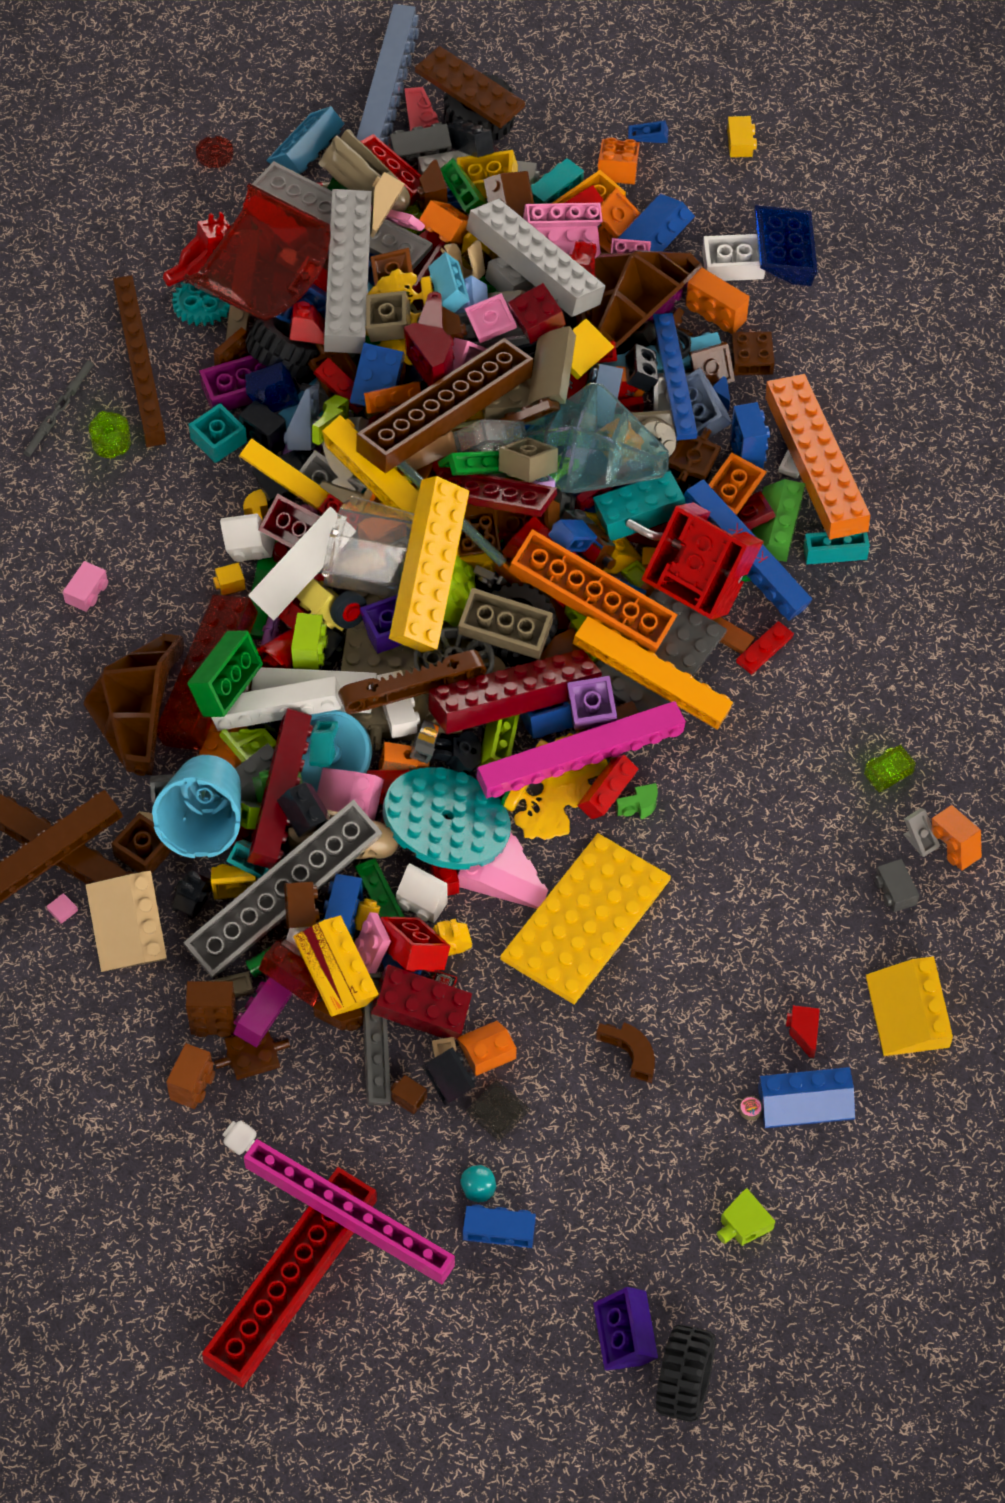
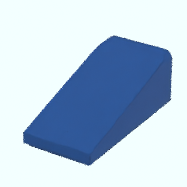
[628,120,668,143]

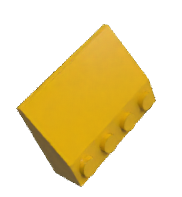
[866,956,953,1056]

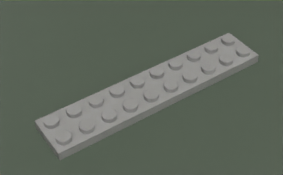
[251,161,433,270]

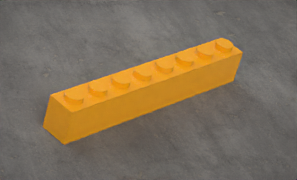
[573,616,733,730]

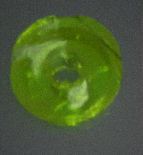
[89,411,131,459]

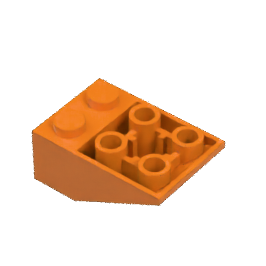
[598,137,640,184]

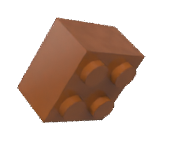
[166,1043,215,1109]

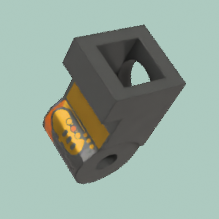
[410,719,440,764]

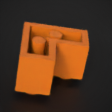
[932,805,982,871]

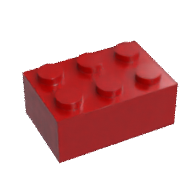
[381,917,451,972]

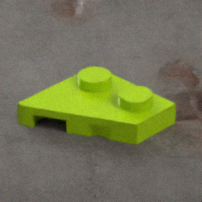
[219,728,276,763]

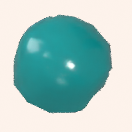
[460,1165,496,1203]

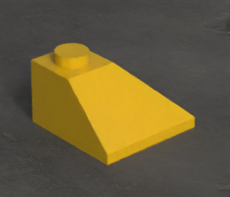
[211,864,256,899]

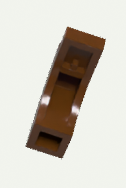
[596,1022,655,1084]

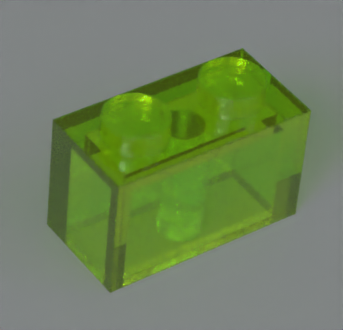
[864,744,916,793]

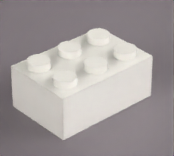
[702,234,766,281]

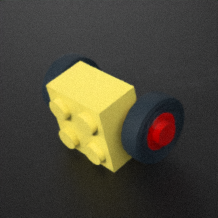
[296,566,367,631]

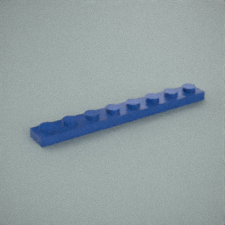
[653,313,697,440]

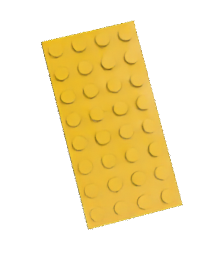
[500,833,671,1005]

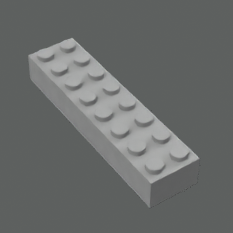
[466,199,605,317]

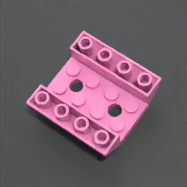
[523,203,603,258]

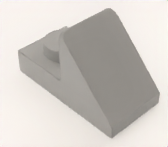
[903,808,940,857]

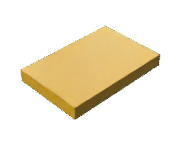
[571,319,614,380]

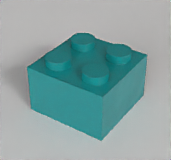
[189,403,247,463]

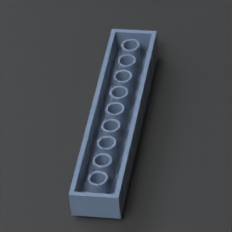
[357,4,419,147]

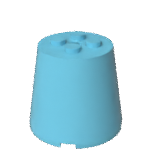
[152,755,241,858]

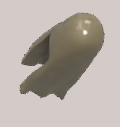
[318,129,410,212]

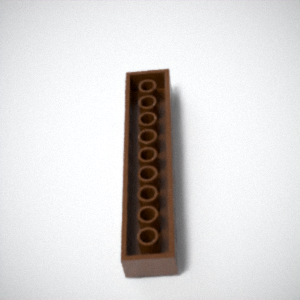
[356,338,533,473]

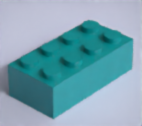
[593,471,686,541]

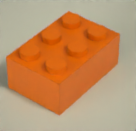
[419,200,469,245]
[686,268,750,334]

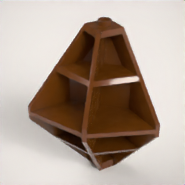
[591,250,702,348]
[84,633,184,776]

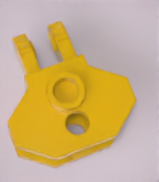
[432,919,472,956]

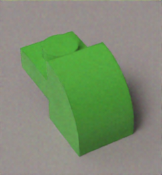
[615,783,658,819]

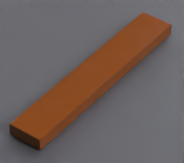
[641,582,755,654]

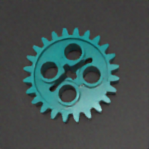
[172,274,233,326]

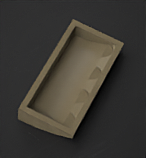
[527,326,576,406]

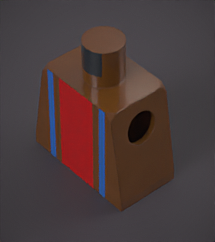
[575,523,616,570]

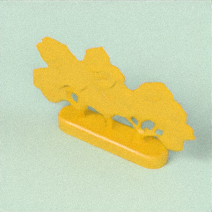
[366,268,434,365]
[504,733,608,840]

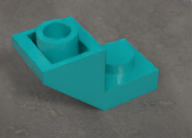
[309,721,339,768]

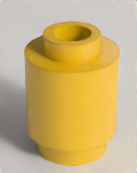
[355,898,380,931]

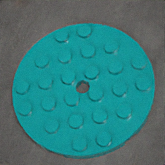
[383,767,511,870]

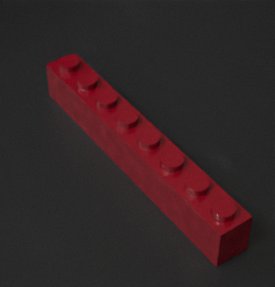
[247,708,313,869]

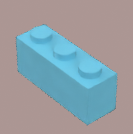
[428,252,469,313]

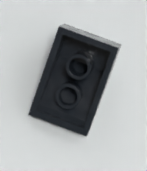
[252,450,314,502]

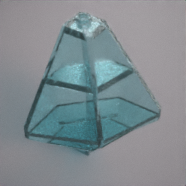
[520,383,669,493]

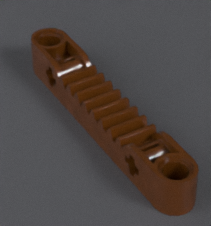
[338,650,486,714]

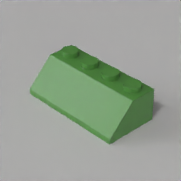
[752,479,805,562]

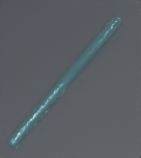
[397,461,507,567]

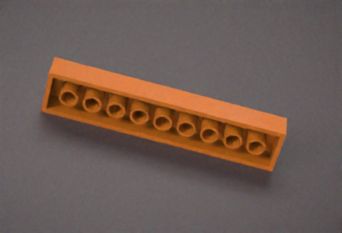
[765,374,870,540]

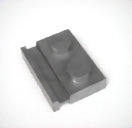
[473,565,512,590]

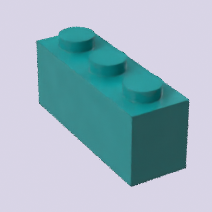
[531,158,584,204]
[803,532,870,565]

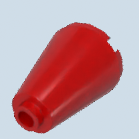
[257,629,294,669]

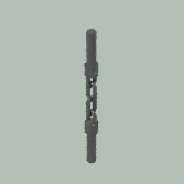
[23,360,94,457]

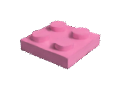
[465,293,517,343]
[354,912,391,973]

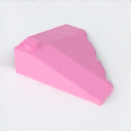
[458,833,548,909]

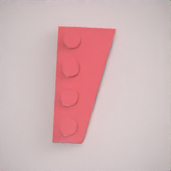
[404,87,439,131]

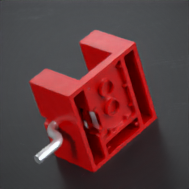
[626,502,764,620]

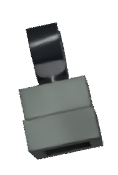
[630,321,656,347]

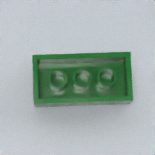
[187,630,263,717]

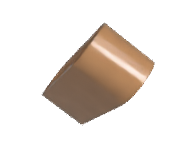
[401,430,459,472]

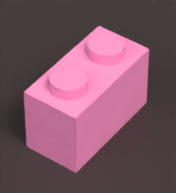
[63,561,108,612]

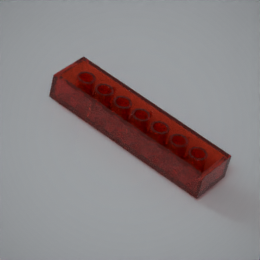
[157,594,258,750]

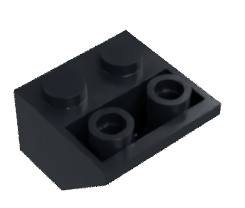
[422,1047,476,1105]

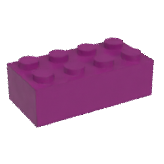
[199,355,289,411]

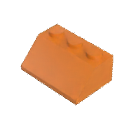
[708,452,767,516]

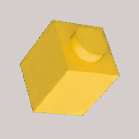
[213,562,246,596]

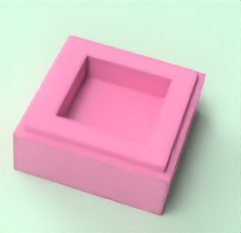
[46,893,78,924]

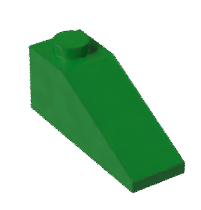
[440,158,487,214]

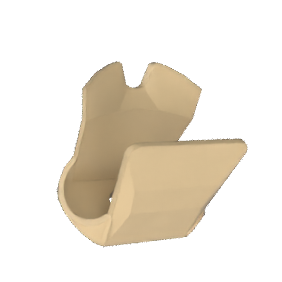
[441,240,485,280]

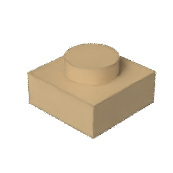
[432,1037,457,1057]

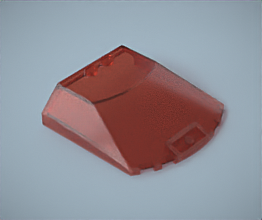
[183,183,331,321]

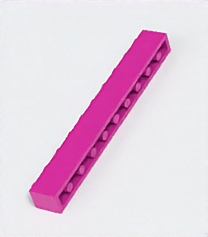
[477,701,686,799]
[244,1139,455,1285]

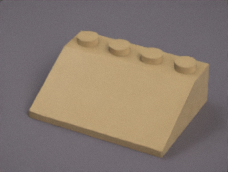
[86,871,167,972]

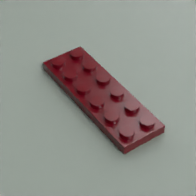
[436,467,557,517]

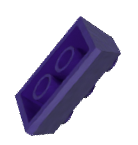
[360,595,403,654]
[593,1287,658,1371]

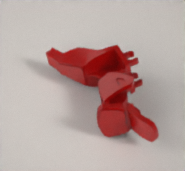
[163,212,298,286]

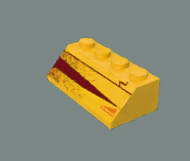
[293,915,379,1017]

